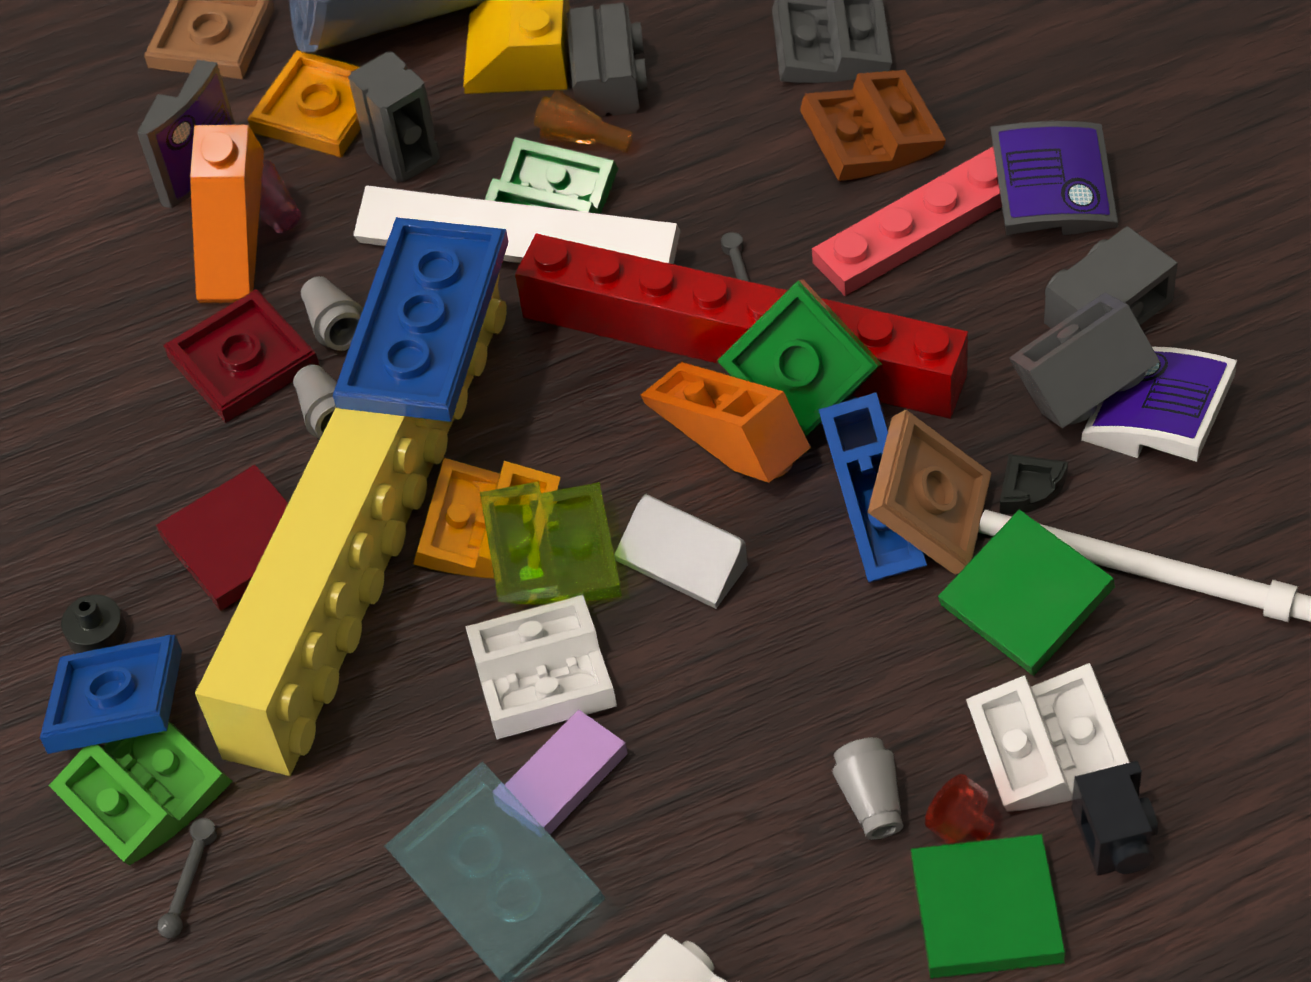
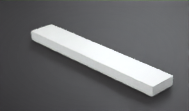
[353,186,681,264]

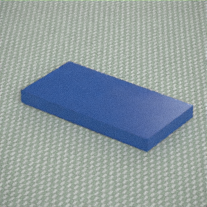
[333,217,509,422]

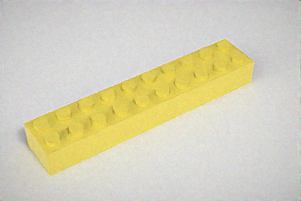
[195,275,507,776]

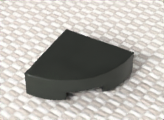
[999,454,1068,514]

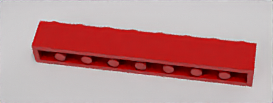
[515,233,968,419]

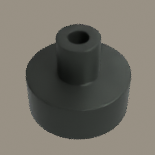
[61,595,126,654]

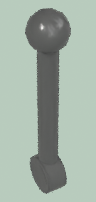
[721,232,749,281]
[157,818,217,939]

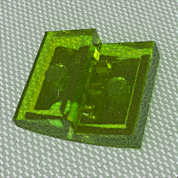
[480,481,622,604]

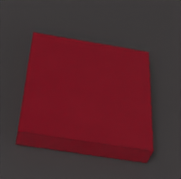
[163,289,319,423]
[156,464,288,611]

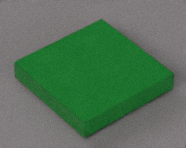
[717,279,883,439]
[938,510,1115,676]
[911,834,1065,978]

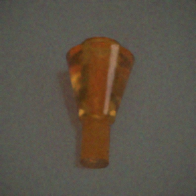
[534,89,634,152]

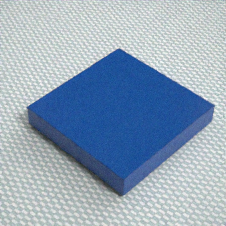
[40,635,182,754]

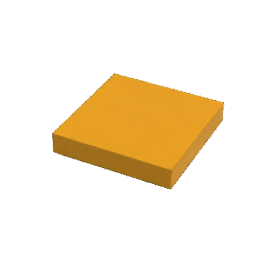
[247,50,361,158]

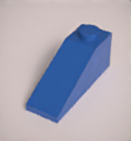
[819,393,927,583]

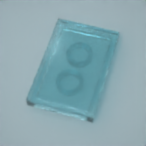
[384,761,606,982]

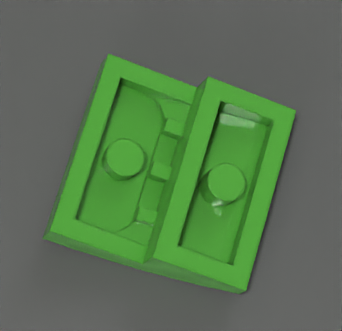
[49,720,232,866]

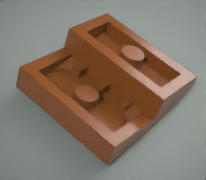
[800,70,946,181]

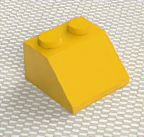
[463,0,570,94]

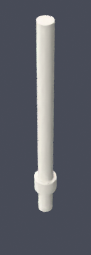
[979,510,1311,622]

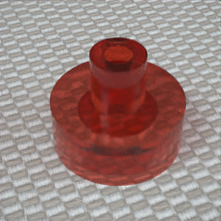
[925,774,995,844]

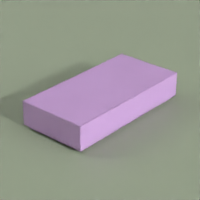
[494,709,628,841]

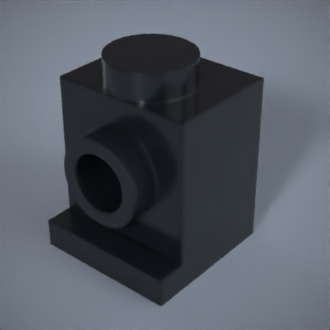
[1071,761,1158,876]

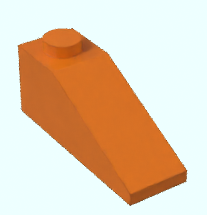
[190,125,264,303]
[641,362,811,483]

